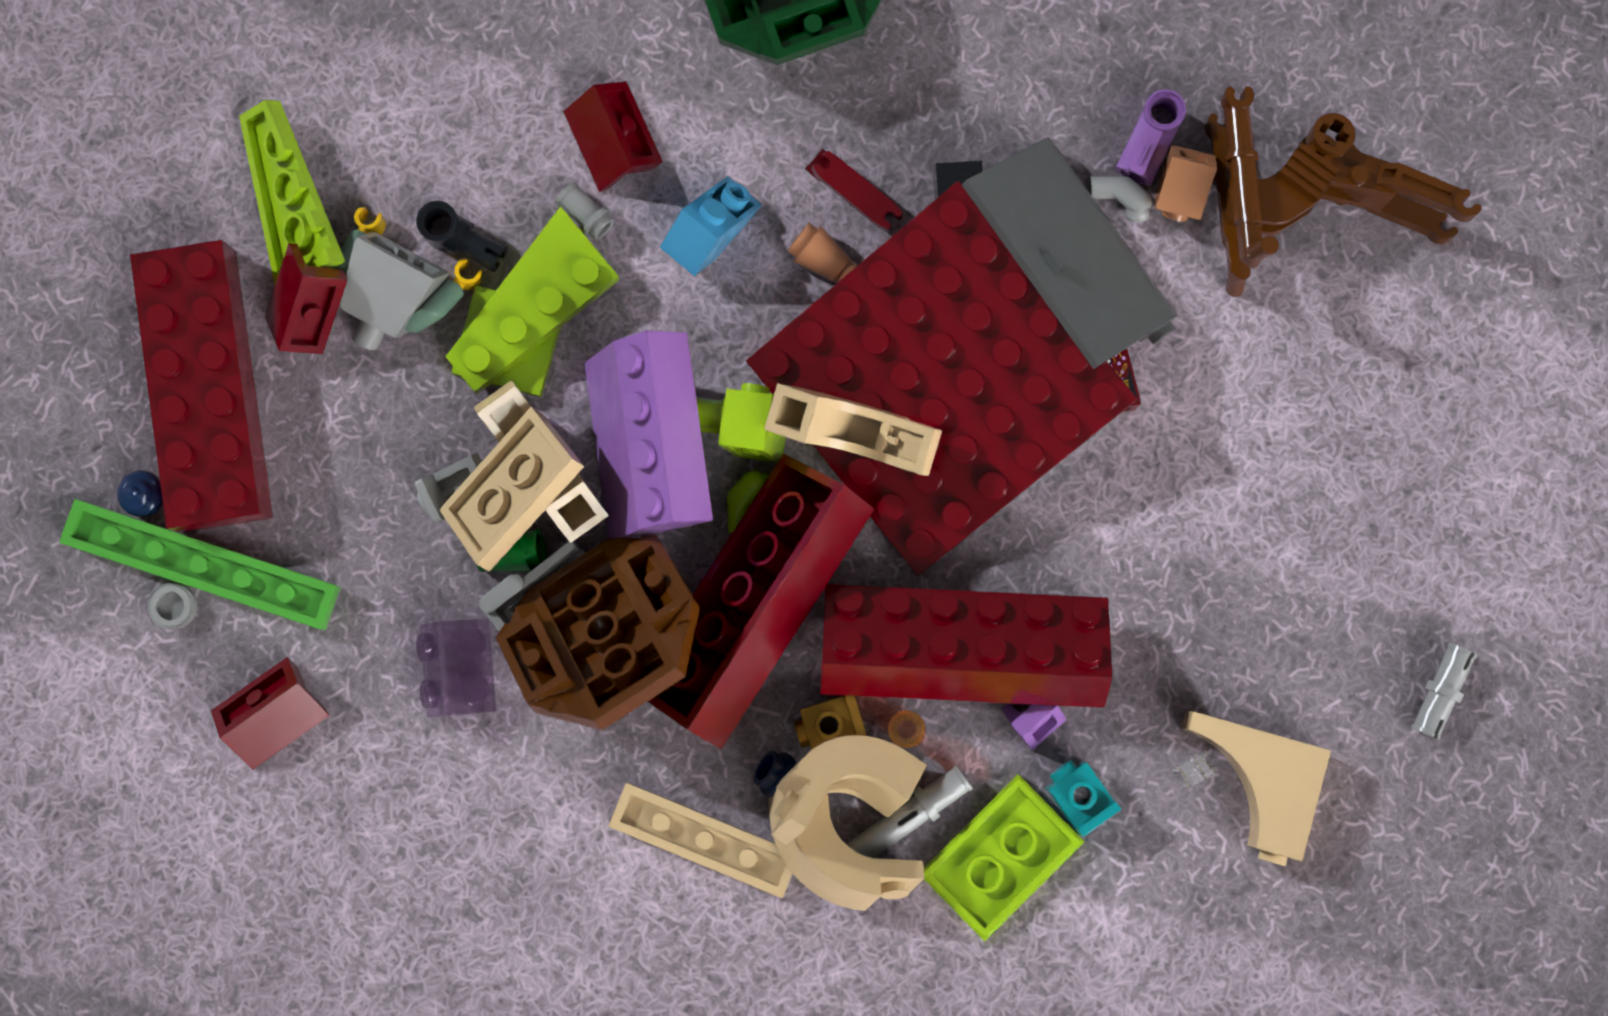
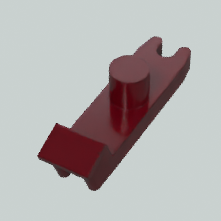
[805,149,903,233]

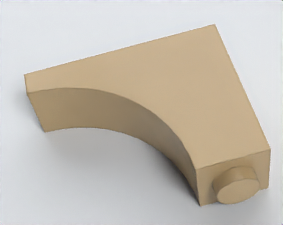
[1181,711,1331,866]

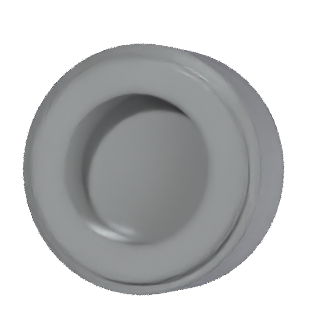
[148,583,197,630]

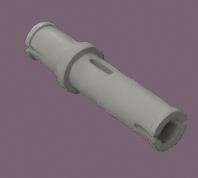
[846,765,973,858]

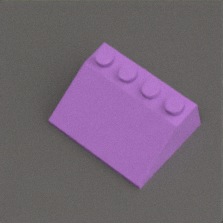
[584,330,713,539]

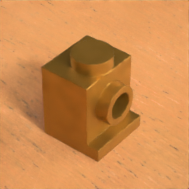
[794,695,867,750]

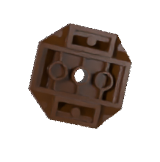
[495,534,700,730]

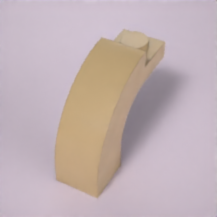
[474,380,609,543]
[764,383,942,476]
[771,735,927,846]
[768,789,925,911]

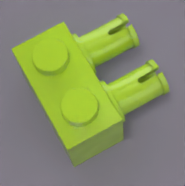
[696,383,786,463]

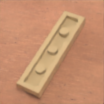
[608,782,793,899]

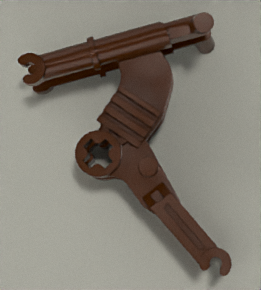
[1205,86,1482,297]

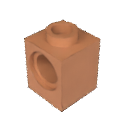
[1155,144,1217,222]

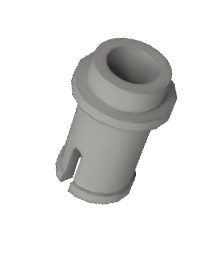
[555,182,614,240]

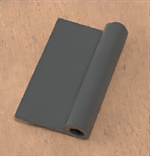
[962,138,1178,369]

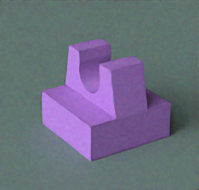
[1002,703,1067,751]

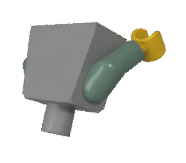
[335,207,482,351]

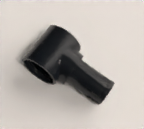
[416,201,508,272]

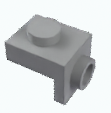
[414,453,482,523]

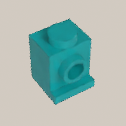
[1045,760,1122,837]

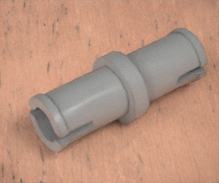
[1411,643,1478,740]

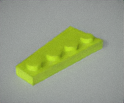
[446,206,620,395]

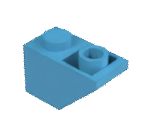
[660,176,763,277]

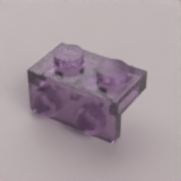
[416,618,496,718]

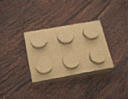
[439,407,584,572]

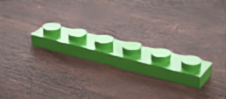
[59,499,341,631]

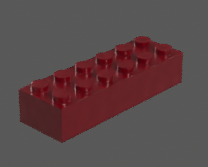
[130,240,273,533]
[647,453,875,749]
[821,584,1113,708]

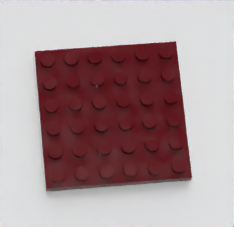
[745,181,1138,576]

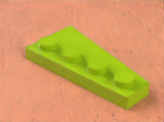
[239,99,345,284]

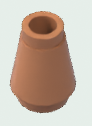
[787,222,857,283]

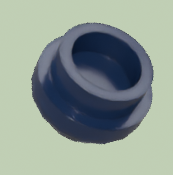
[117,470,163,517]
[754,751,797,797]

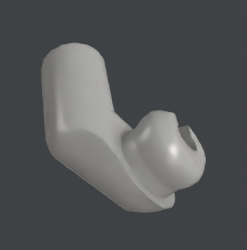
[1090,176,1153,223]

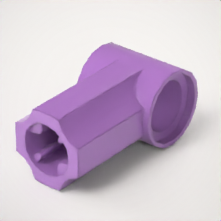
[1115,89,1186,186]

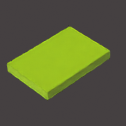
[923,774,1084,942]

